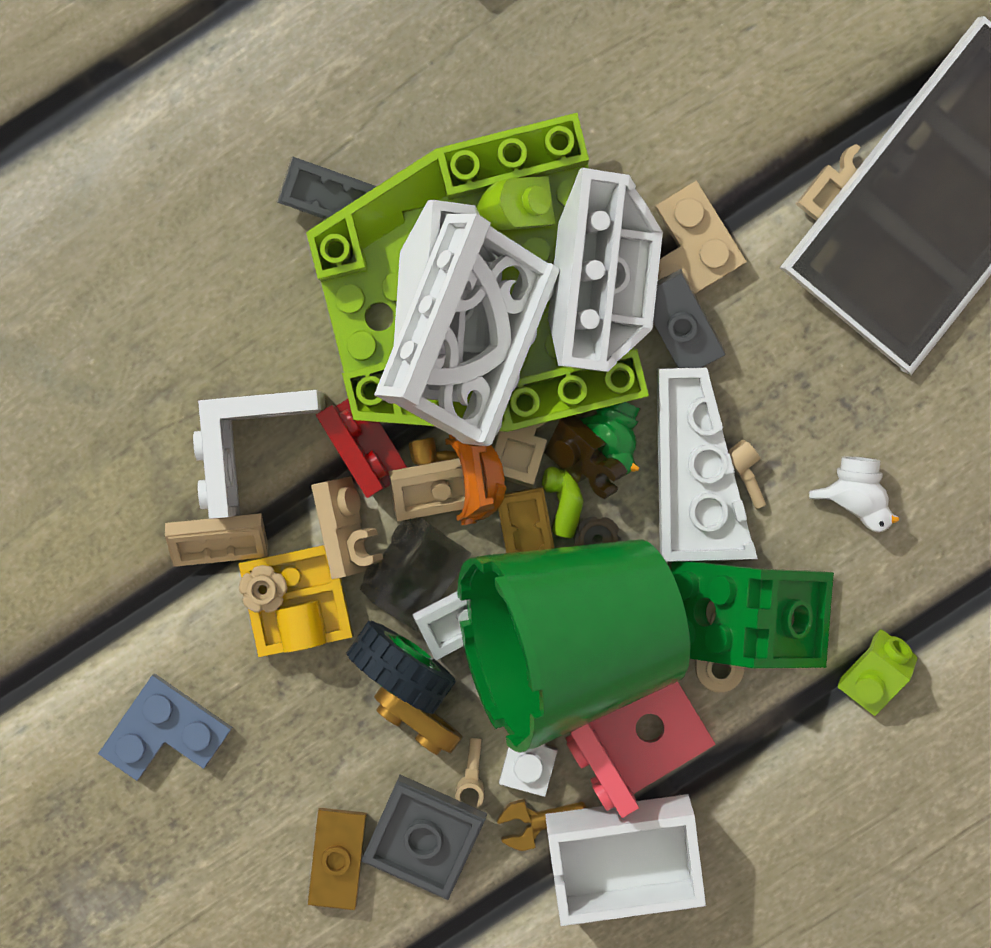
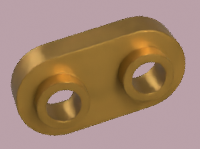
[374,687,463,755]

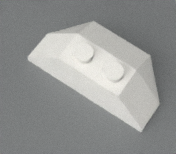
[548,168,663,372]
[394,200,502,402]

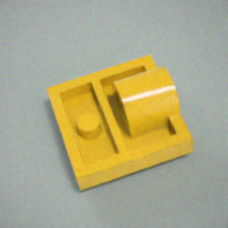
[238,545,354,657]

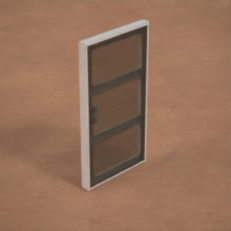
[780,16,991,375]

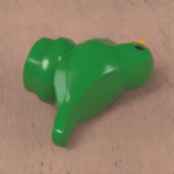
[577,402,640,475]

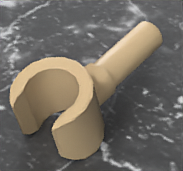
[728,440,766,509]
[455,738,485,808]

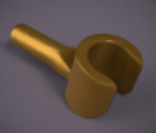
[409,437,459,466]

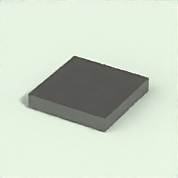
[361,774,487,900]

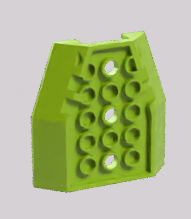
[306,113,649,432]

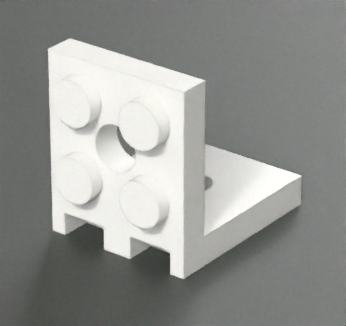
[193,390,326,519]

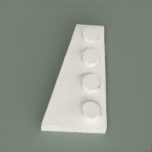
[657,367,758,561]

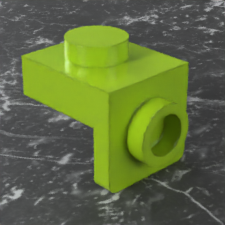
[837,629,918,716]

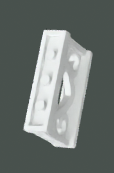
[374,213,560,446]

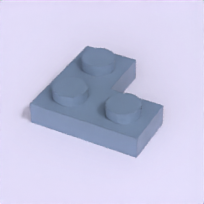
[98,674,233,781]

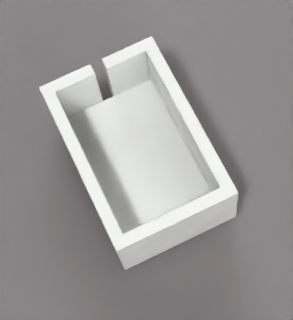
[545,794,706,926]

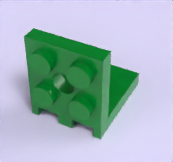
[671,561,834,669]

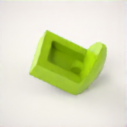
[477,176,555,230]

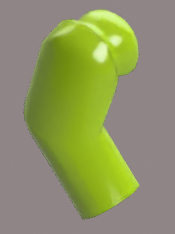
[542,466,584,538]

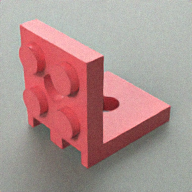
[565,682,716,818]

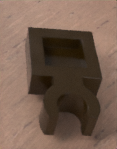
[544,415,627,499]

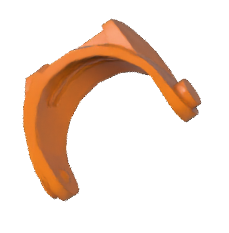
[445,434,507,525]

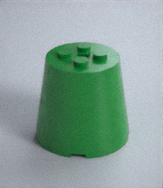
[457,539,690,753]

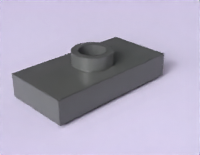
[277,157,377,220]
[653,269,726,368]

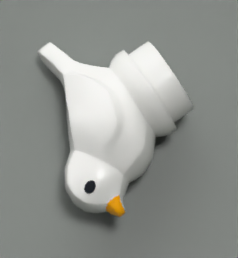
[809,456,899,532]

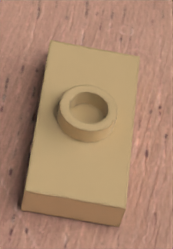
[165,513,268,567]

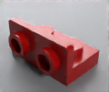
[316,399,408,498]

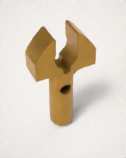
[497,799,587,851]

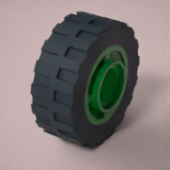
[346,620,456,714]

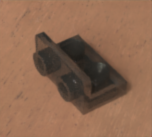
[360,517,472,632]

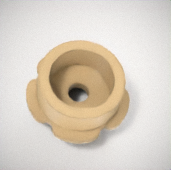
[239,565,287,613]

